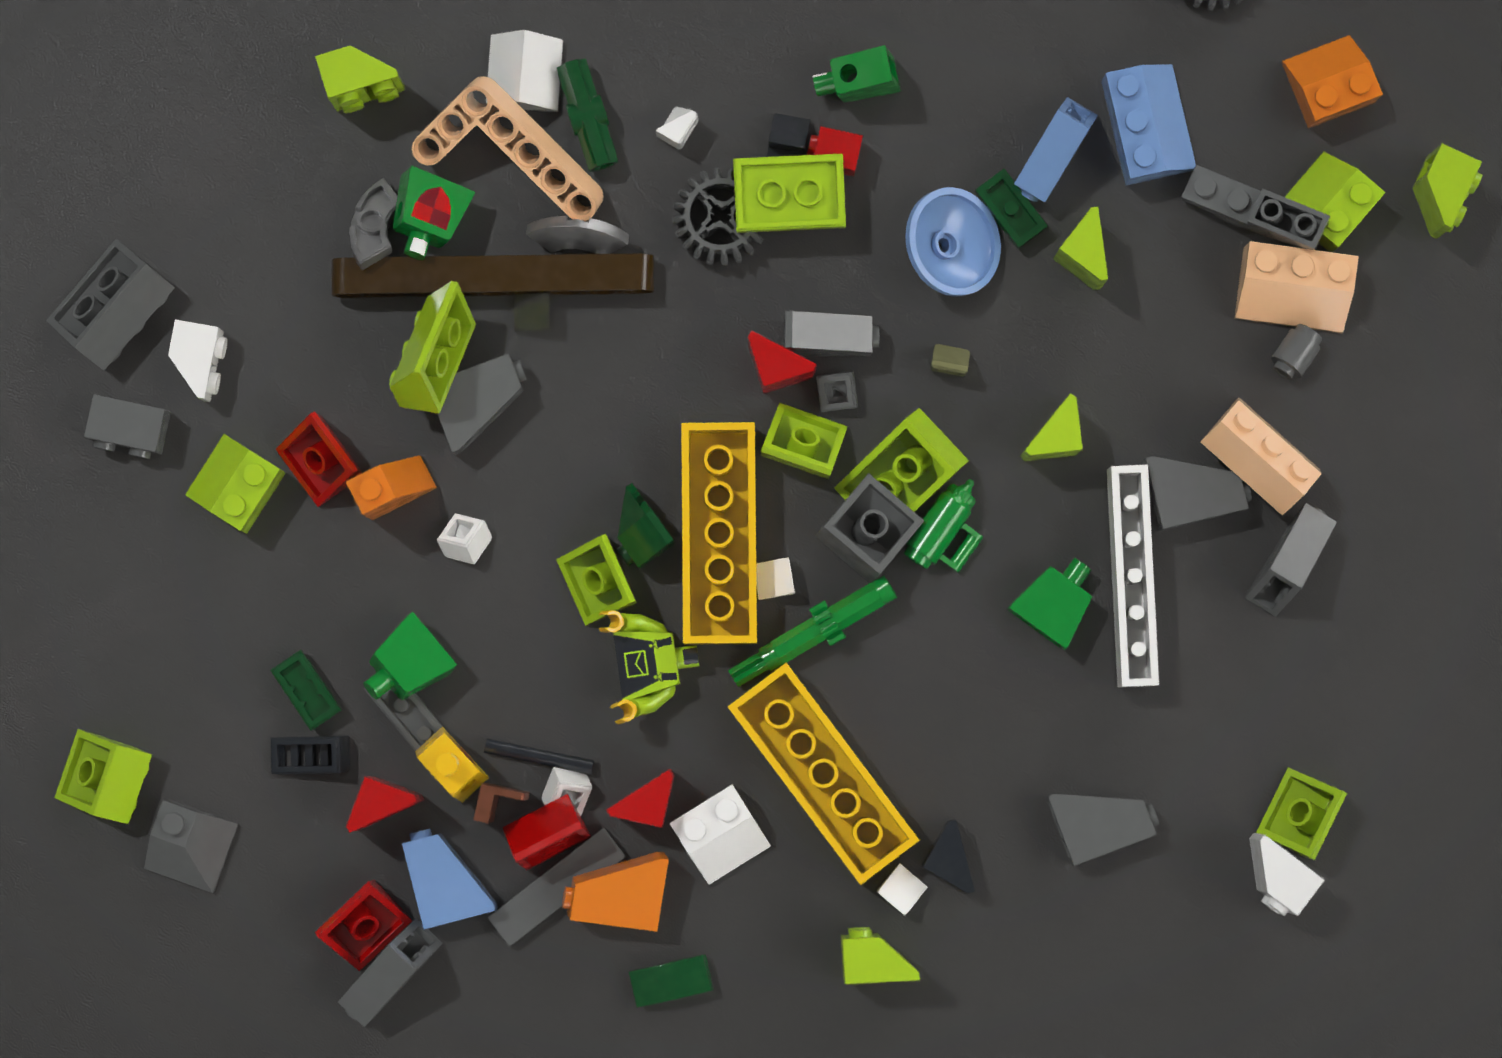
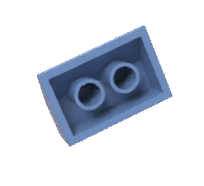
[1101,64,1196,185]

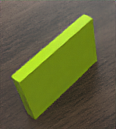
[733,154,846,233]

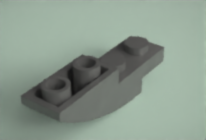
[1181,164,1330,251]

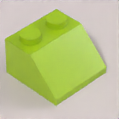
[1285,152,1386,252]
[185,434,286,534]
[54,729,152,824]
[841,927,920,984]

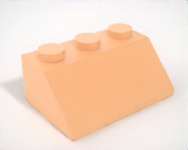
[1234,241,1359,333]
[1200,397,1321,516]

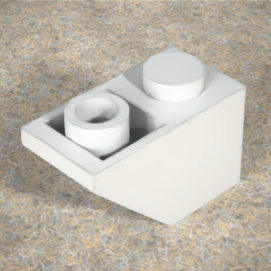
[168,319,227,402]

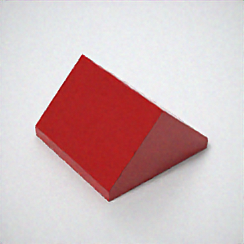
[748,330,817,394]
[275,411,363,507]
[607,769,675,827]
[346,776,424,833]
[502,794,592,870]
[315,879,412,971]

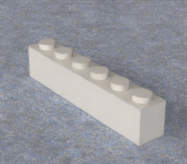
[1107,465,1159,687]

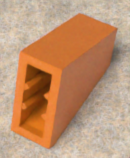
[346,455,437,521]
[562,852,669,932]

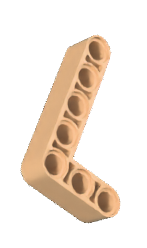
[412,76,603,221]

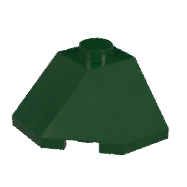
[617,483,675,569]

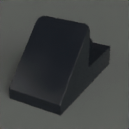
[767,113,810,157]

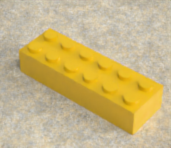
[681,422,757,645]
[728,662,919,885]

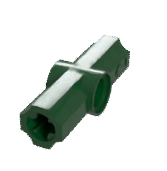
[556,58,618,172]

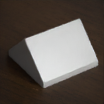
[486,30,563,112]

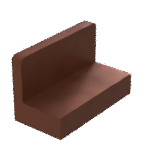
[474,783,530,823]

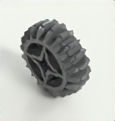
[672,168,764,266]

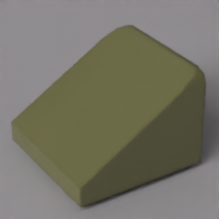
[930,344,970,377]

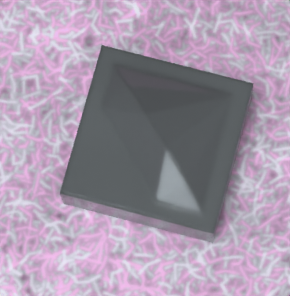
[816,371,858,412]

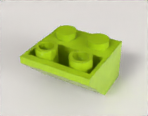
[315,45,406,113]
[1412,143,1482,239]

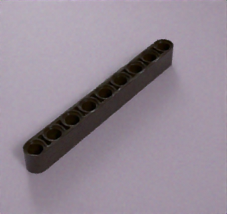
[331,254,654,298]

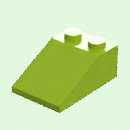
[834,408,969,512]

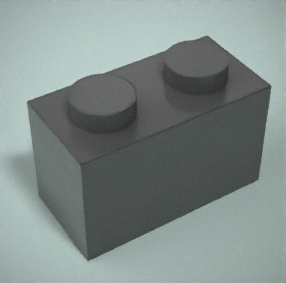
[84,394,171,459]

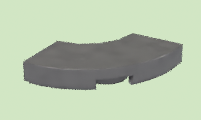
[349,178,397,270]
[526,216,629,254]

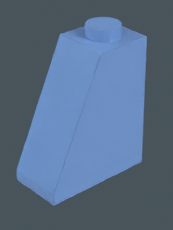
[1014,97,1098,202]
[402,829,498,929]

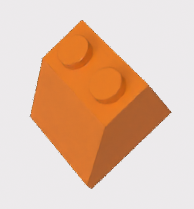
[1282,35,1383,129]

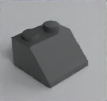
[815,473,924,583]

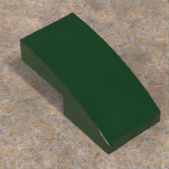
[629,954,714,1008]

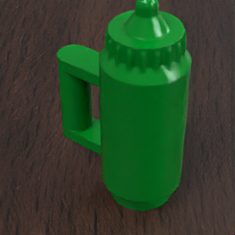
[903,479,983,573]

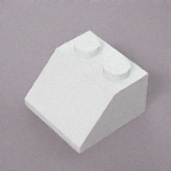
[670,784,771,884]
[1249,833,1324,916]

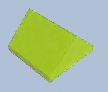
[1053,207,1108,290]
[1019,393,1083,461]
[761,402,848,480]
[556,534,637,626]
[1256,767,1347,860]

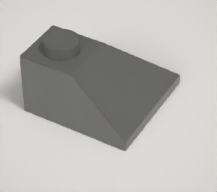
[144,799,239,893]

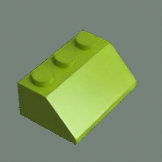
[389,281,476,414]

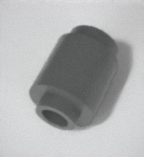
[1271,324,1322,380]

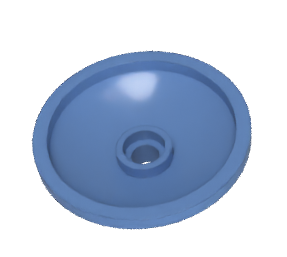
[905,187,1001,296]

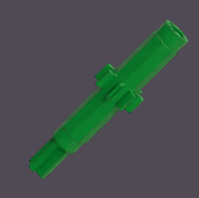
[728,575,897,687]

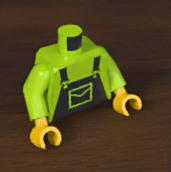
[599,610,700,724]

